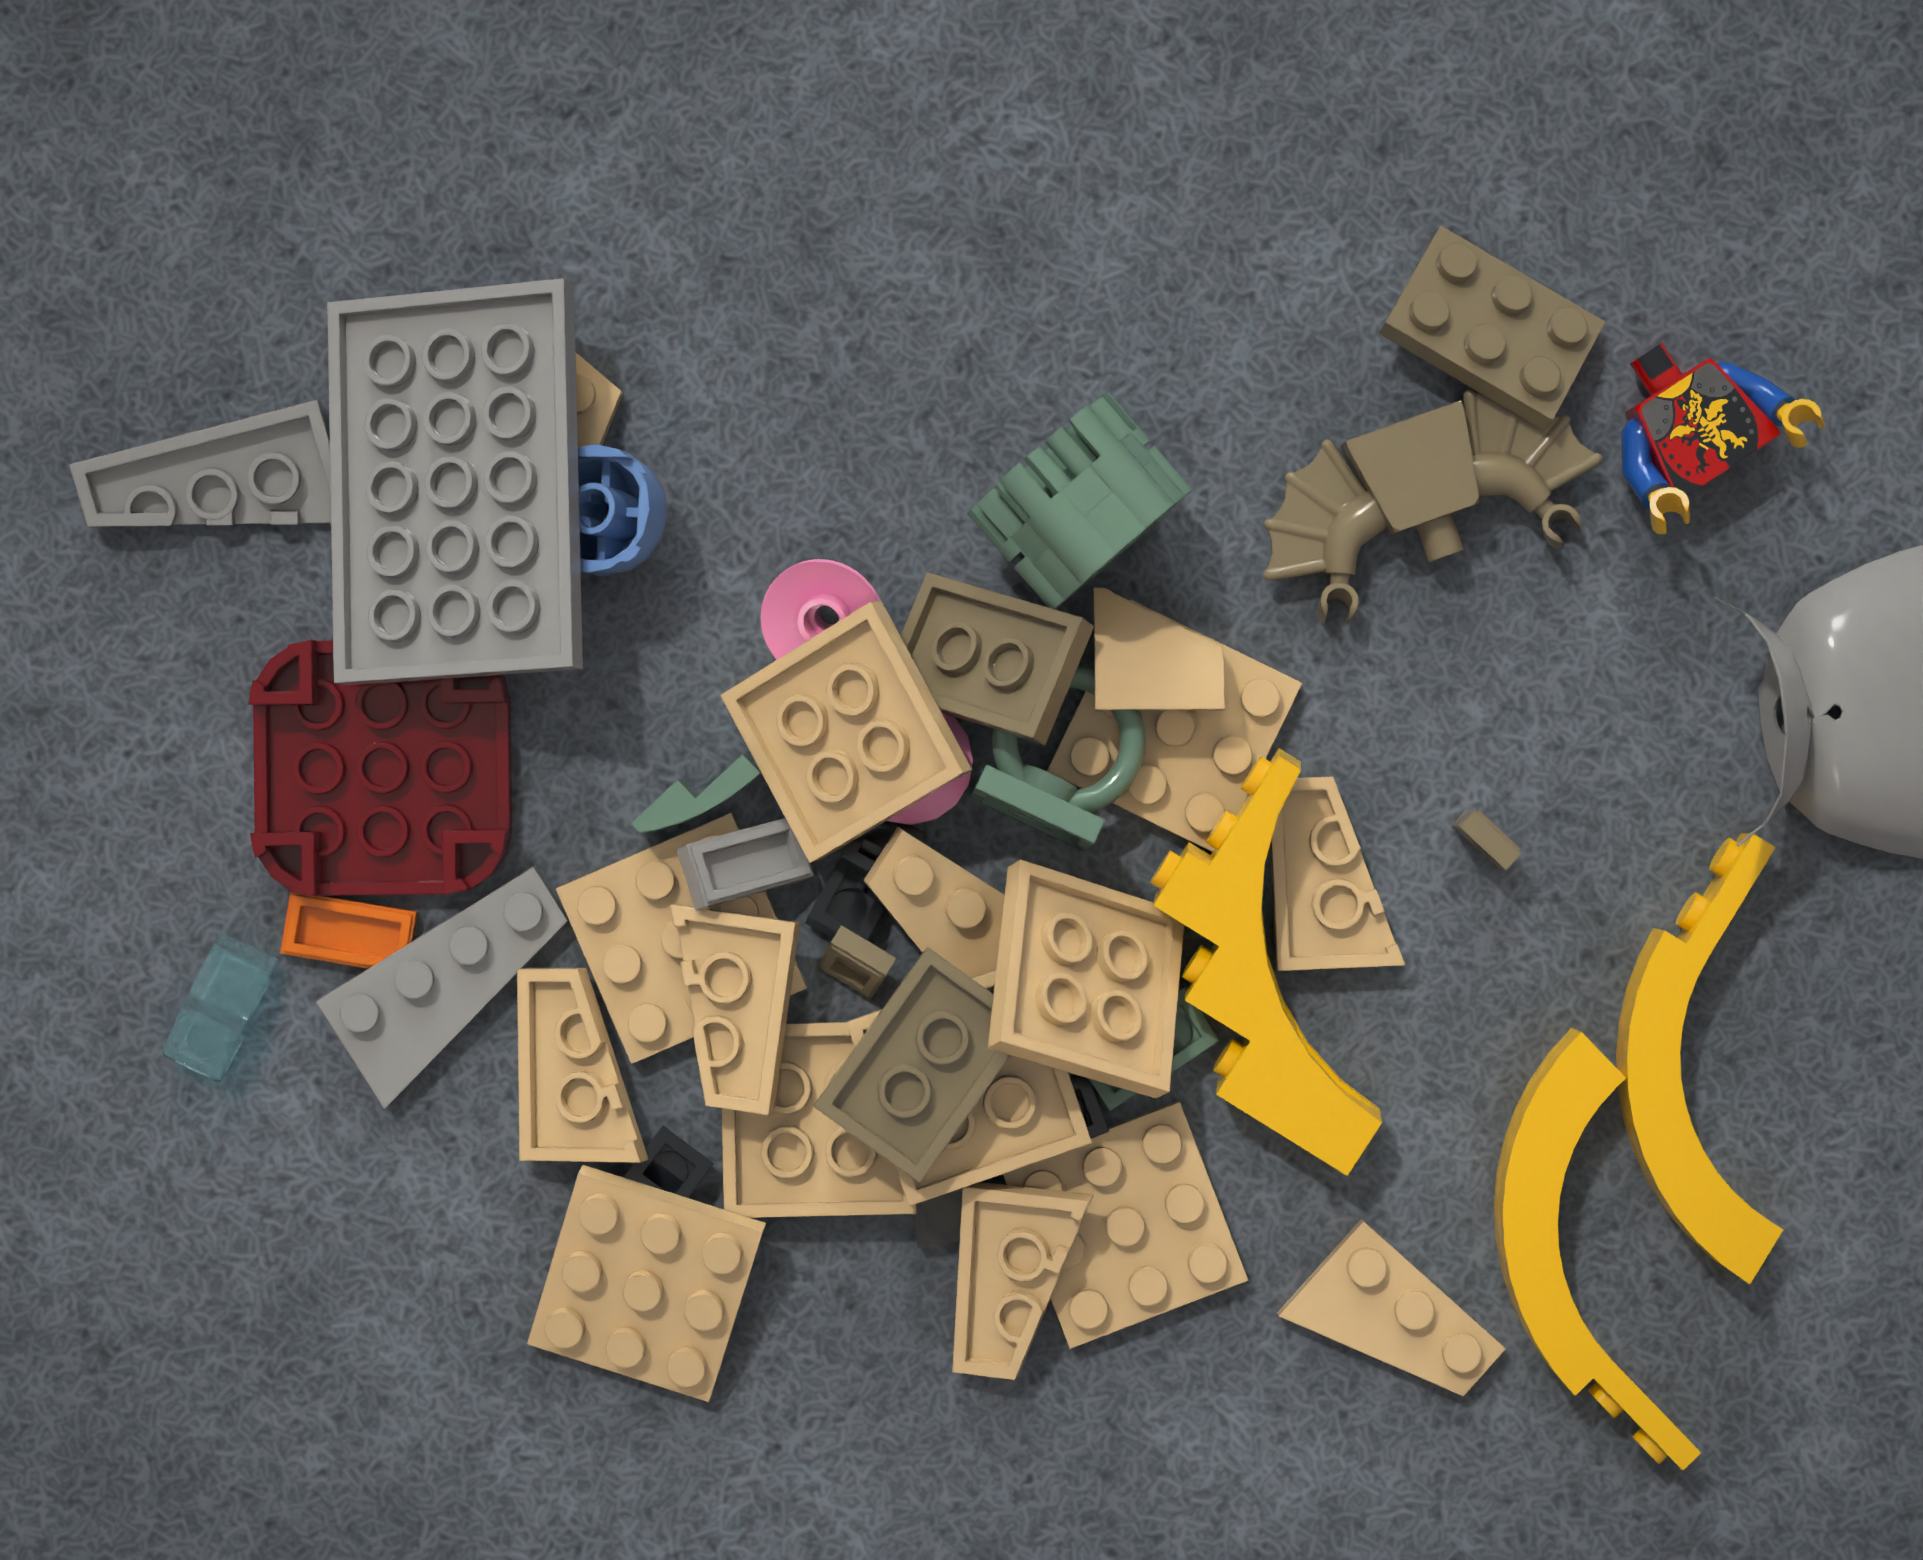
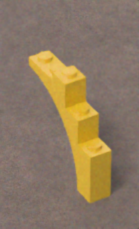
[1150,748,1382,1176]

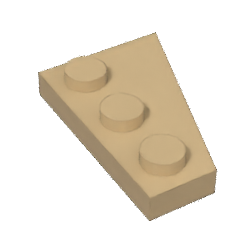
[1270,776,1405,971]
[863,827,1005,978]
[670,905,800,1115]
[517,968,649,1163]

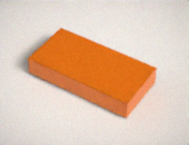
[280,892,418,968]

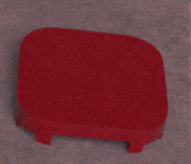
[248,640,512,896]

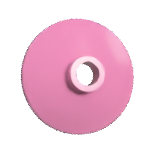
[760,559,880,660]

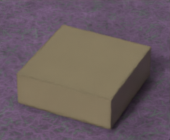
[1451,809,1521,870]
[818,925,896,998]

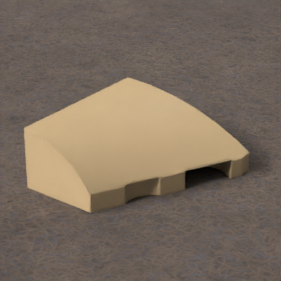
[1093,588,1225,711]

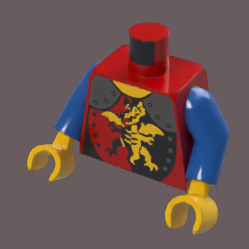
[1621,343,1825,535]

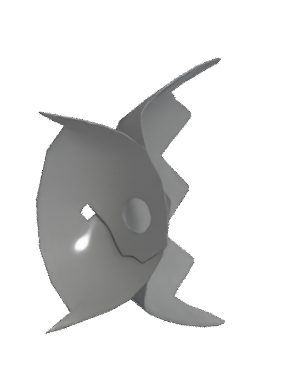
[1715,545,1923,859]

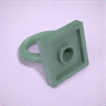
[970,663,1146,852]

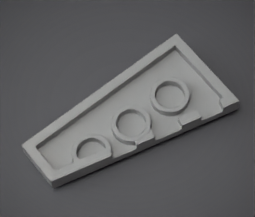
[69,399,331,527]
[316,865,568,1109]

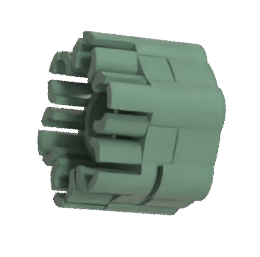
[967,392,1193,609]

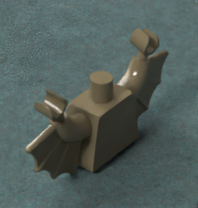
[1263,389,1603,625]

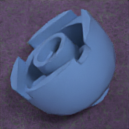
[578,444,667,576]

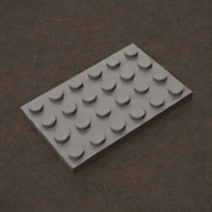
[327,278,583,686]

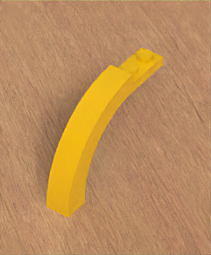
[1616,833,1783,1284]
[1494,1028,1701,1470]

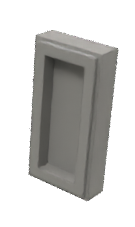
[676,818,814,911]

